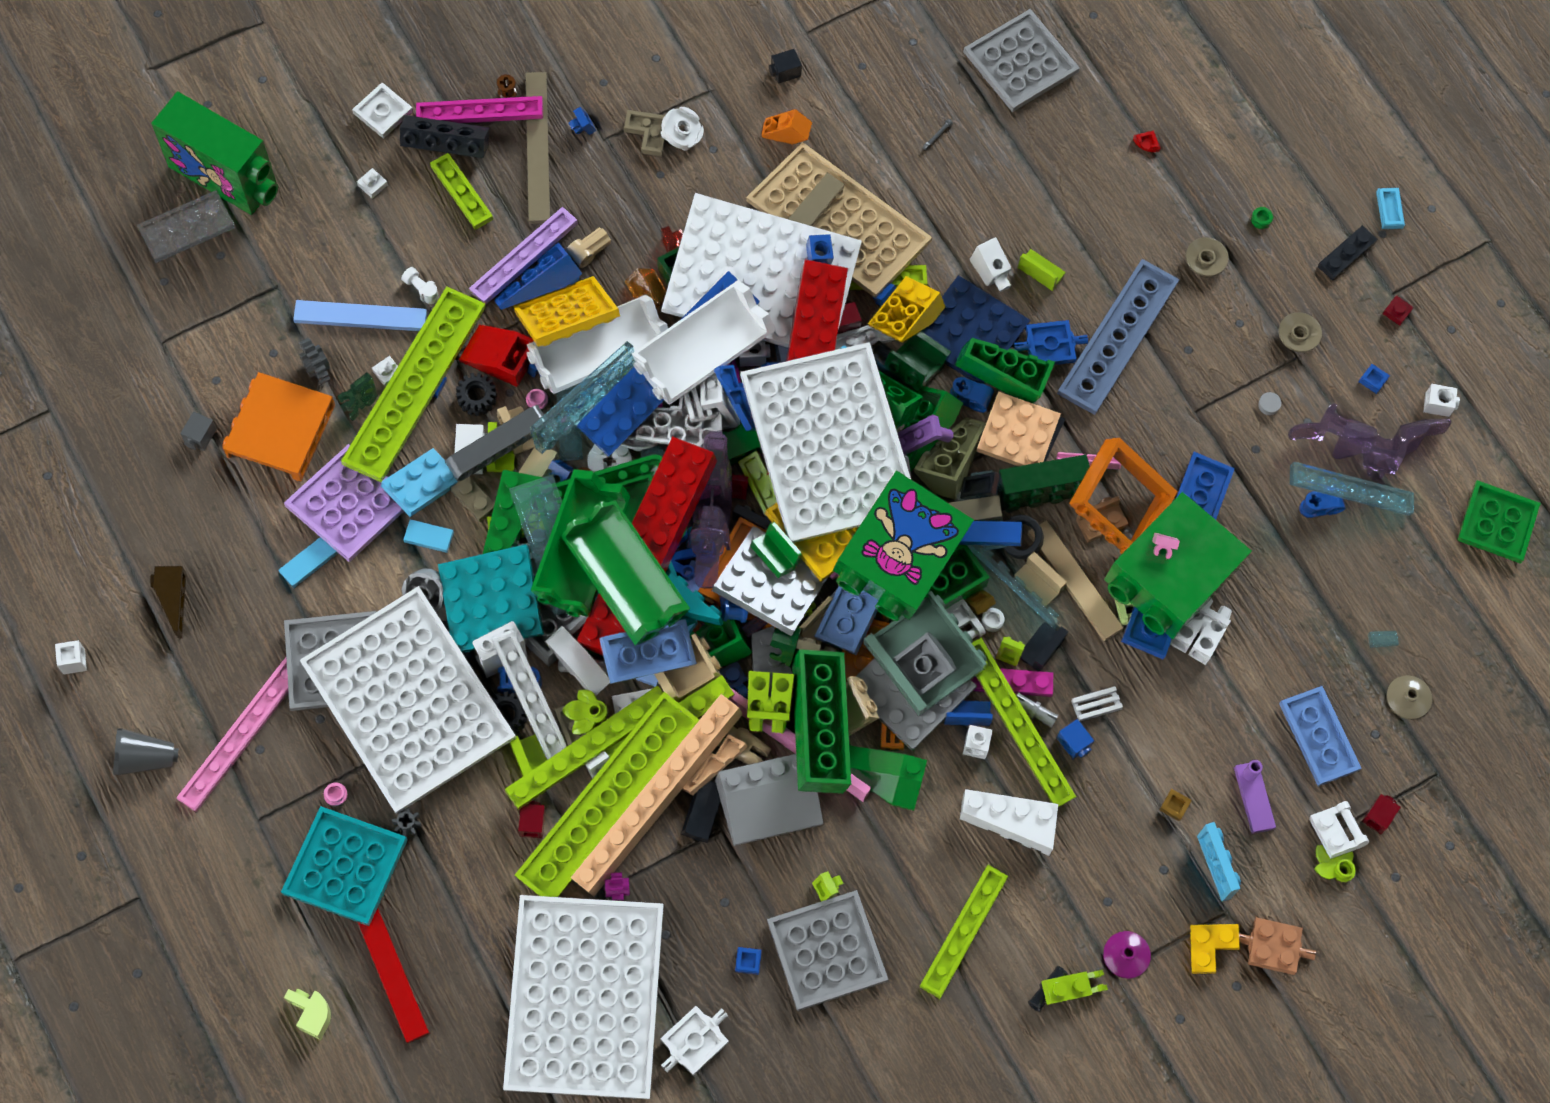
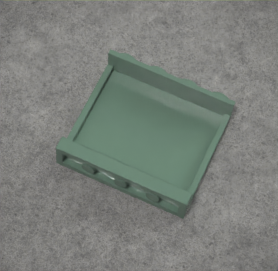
[864,591,987,716]

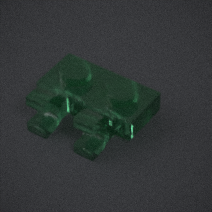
[337,372,378,421]

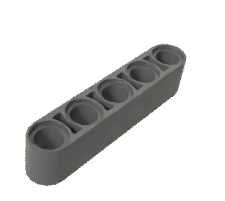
[445,405,550,481]

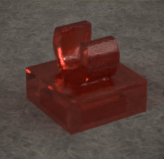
[661,226,683,253]

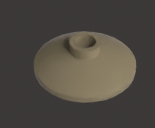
[1186,237,1228,277]
[1278,312,1322,352]
[1386,675,1432,720]

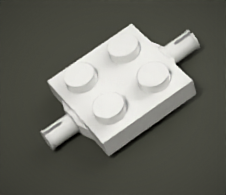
[660,1006,729,1076]

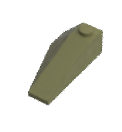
[914,417,986,500]

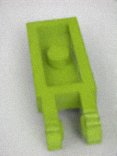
[1041,970,1108,1005]

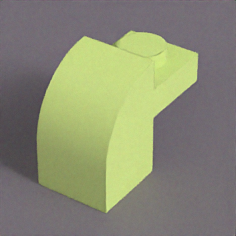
[284,989,331,1040]

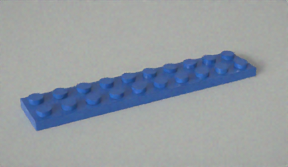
[577,271,760,457]
[1121,452,1235,659]

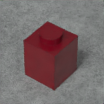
[837,302,862,334]
[1361,794,1401,834]
[518,801,546,838]

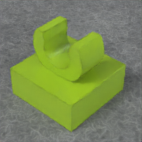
[996,636,1025,667]
[812,871,844,902]

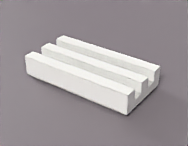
[683,384,713,423]
[1071,686,1123,722]

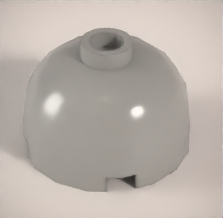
[402,568,444,612]

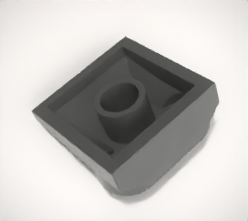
[892,632,956,696]

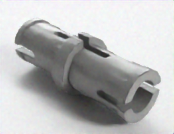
[1016,692,1059,728]

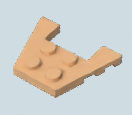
[682,734,747,795]

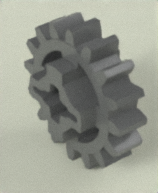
[299,337,330,385]

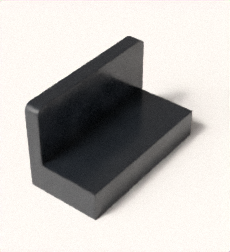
[1020,623,1069,672]

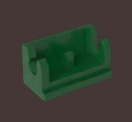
[769,626,801,667]

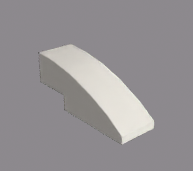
[545,626,610,695]

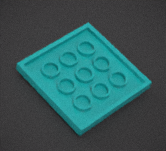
[438,545,544,653]
[281,806,408,926]

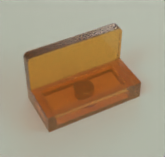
[625,268,667,309]

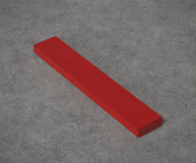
[358,908,430,1044]

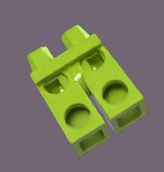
[747,671,794,733]

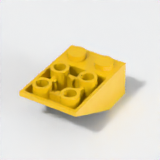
[868,276,945,343]

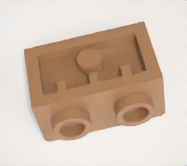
[1076,496,1129,543]

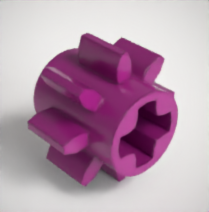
[605,872,630,901]

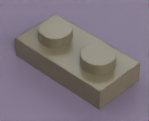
[450,477,495,522]

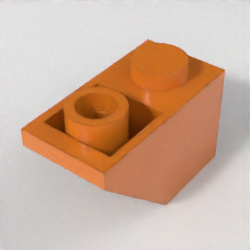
[761,109,812,144]

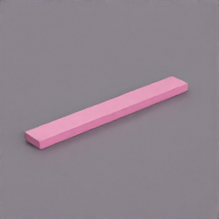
[177,657,289,812]
[728,688,871,802]

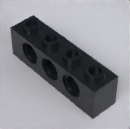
[400,115,489,158]

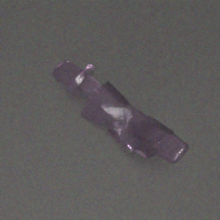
[1288,403,1451,479]
[687,431,732,589]

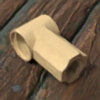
[566,227,611,268]

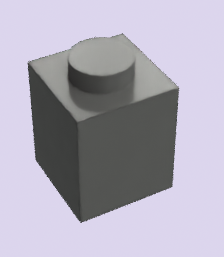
[180,411,217,451]

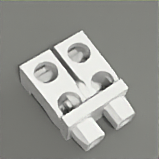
[1170,598,1232,665]

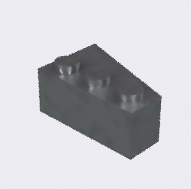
[751,626,794,698]

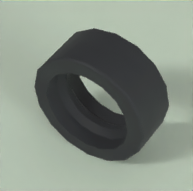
[1003,515,1044,559]

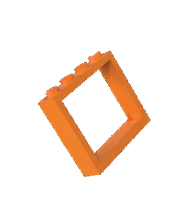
[1069,438,1178,554]

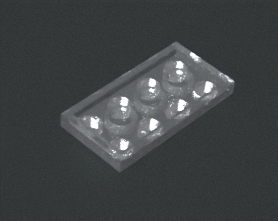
[137,190,235,263]

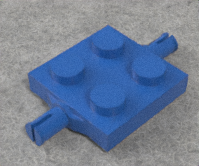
[1014,320,1088,365]

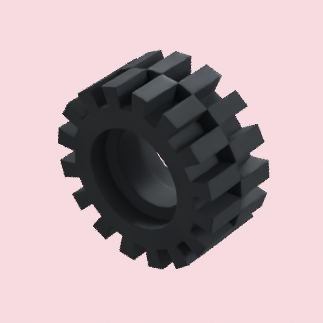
[456,373,497,416]
[492,692,527,735]

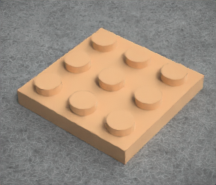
[976,391,1061,466]

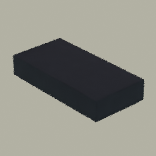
[960,472,1000,500]

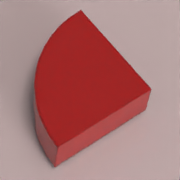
[1133,130,1161,152]

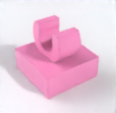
[1152,533,1180,559]

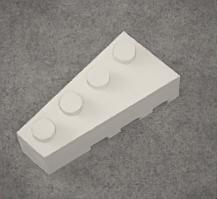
[960,789,1058,856]

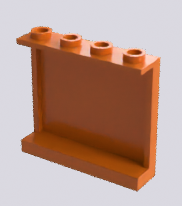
[222,372,335,482]

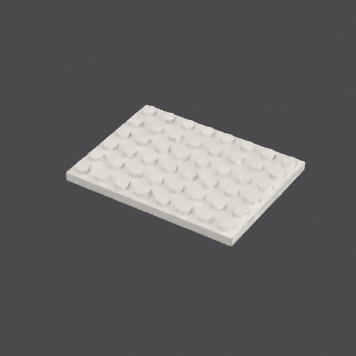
[661,193,862,348]
[740,342,911,543]
[300,586,516,814]
[503,895,663,1099]

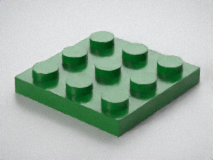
[1457,480,1541,564]

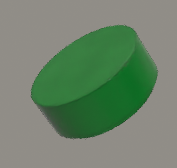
[1251,207,1273,229]

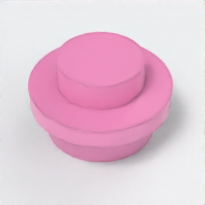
[526,389,548,409]
[324,783,348,806]

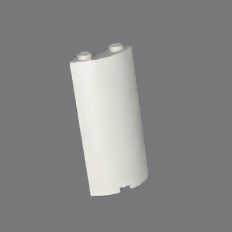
[632,280,775,405]
[527,295,668,394]

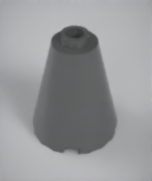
[113,728,179,775]

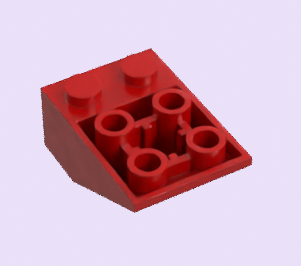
[459,324,534,387]

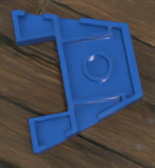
[714,362,780,431]

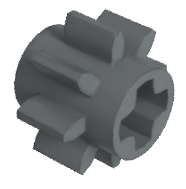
[392,808,422,837]

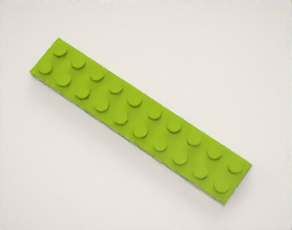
[341,286,486,482]
[515,692,699,897]

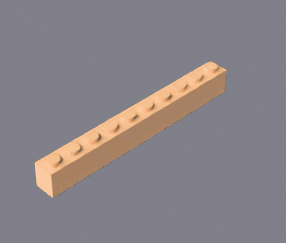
[571,694,743,897]

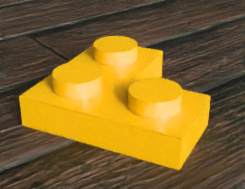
[1190,924,1240,974]

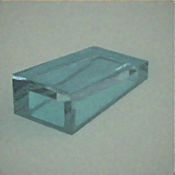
[1368,631,1399,648]

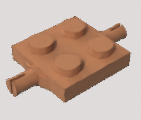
[1239,917,1316,975]

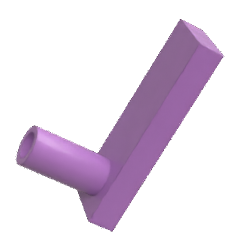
[897,415,953,455]
[1234,760,1276,834]

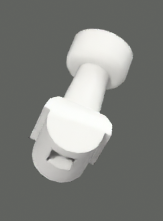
[401,267,439,304]

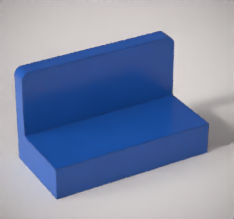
[944,701,993,726]

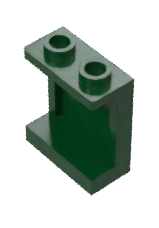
[883,331,951,391]

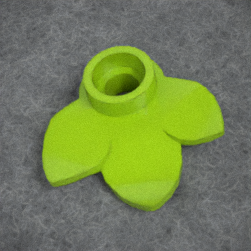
[562,690,608,735]
[1314,845,1355,882]

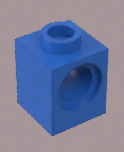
[806,234,834,264]
[1056,719,1094,760]

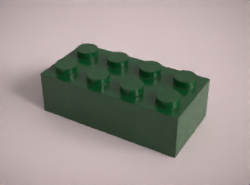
[997,454,1090,512]

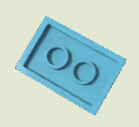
[381,448,459,517]
[1197,822,1241,902]

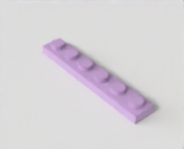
[469,207,578,305]

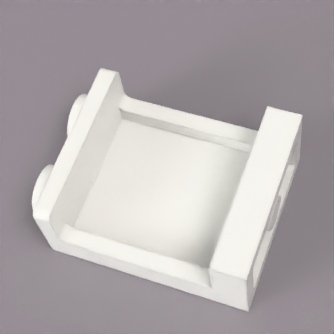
[700,373,740,430]
[473,621,527,678]

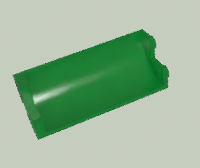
[531,469,631,617]
[561,500,690,646]

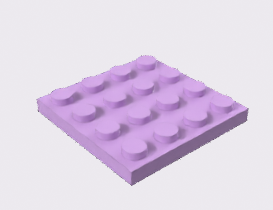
[284,444,404,562]

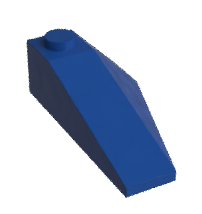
[494,242,582,310]

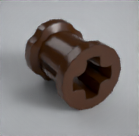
[497,74,517,98]

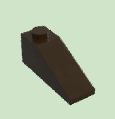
[150,566,187,638]

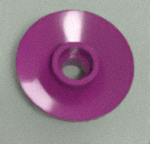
[1103,931,1151,979]

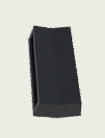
[681,781,721,843]

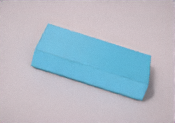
[1376,188,1405,229]
[403,519,454,553]

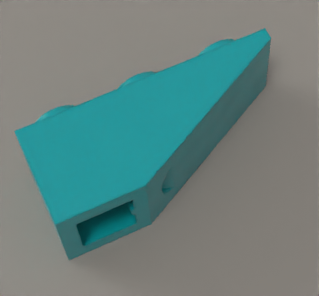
[668,573,723,626]

